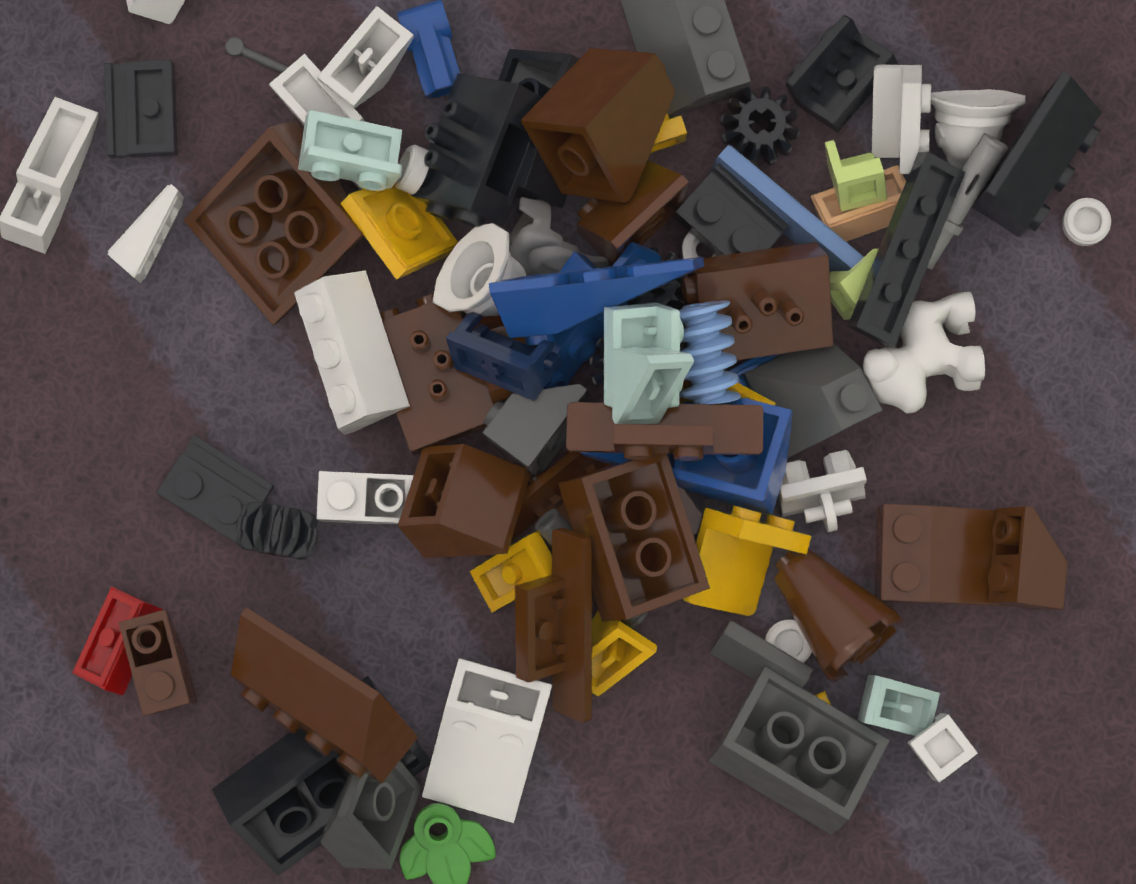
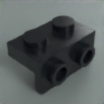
[785,15,898,133]

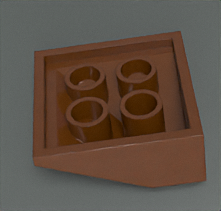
[184,120,364,325]

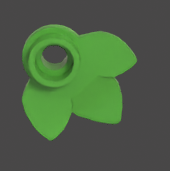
[399,803,496,884]

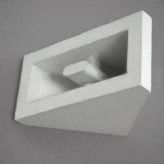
[317,6,414,109]

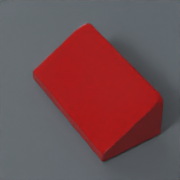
[72,586,162,696]

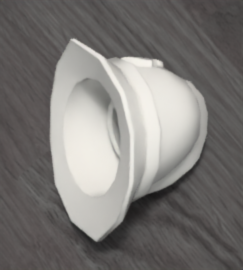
[931,89,1026,170]
[433,223,527,316]

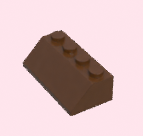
[231,607,418,784]

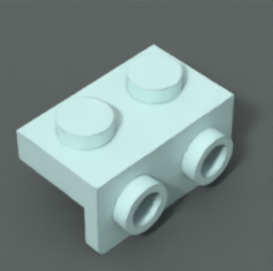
[298,110,402,191]
[604,303,684,408]

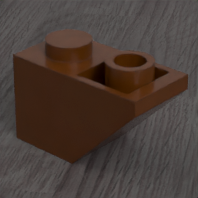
[988,506,1068,610]
[119,609,198,716]

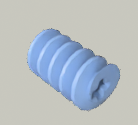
[679,300,741,405]

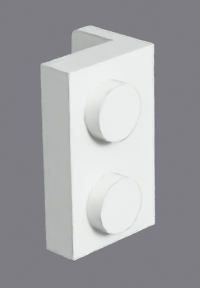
[872,65,931,174]

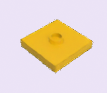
[340,184,458,280]

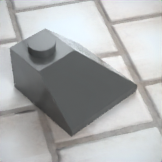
[742,343,882,458]
[482,384,594,477]
[320,761,422,869]

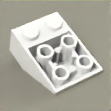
[422,658,553,823]

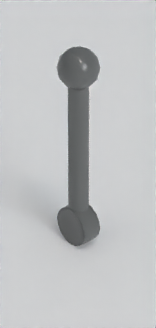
[225,37,288,73]

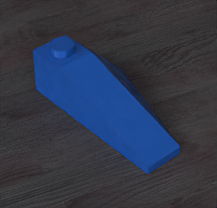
[489,257,704,345]
[581,398,793,515]

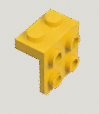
[683,505,811,616]

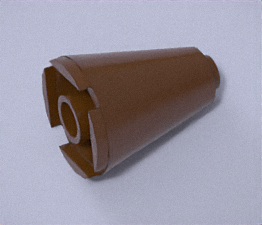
[774,549,904,682]

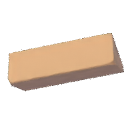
[810,165,906,242]

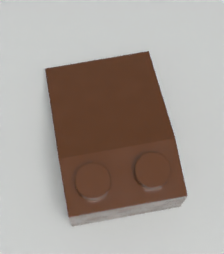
[577,160,689,267]
[875,504,1013,607]

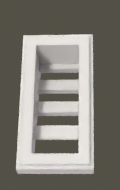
[108,184,184,283]

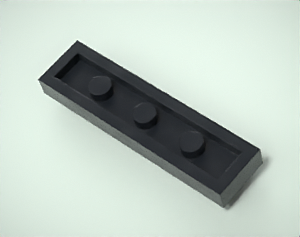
[847,151,965,347]

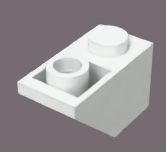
[316,471,414,524]

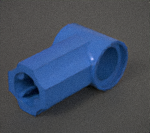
[397,0,460,99]

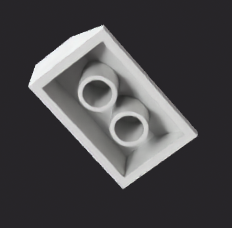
[294,270,410,435]

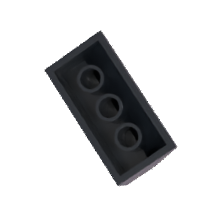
[212,676,431,875]

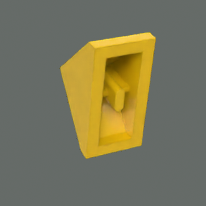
[592,610,657,697]

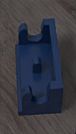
[446,312,562,401]

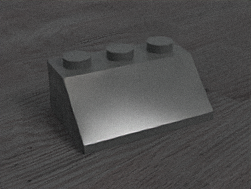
[620,0,751,117]
[708,666,890,835]

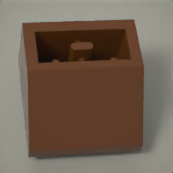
[398,444,531,558]

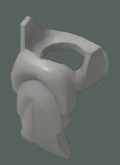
[509,197,609,276]

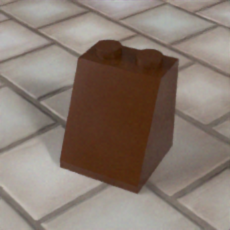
[520,48,676,203]

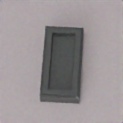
[709,621,813,688]

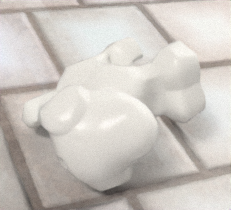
[863,292,985,414]

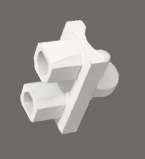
[779,450,867,532]

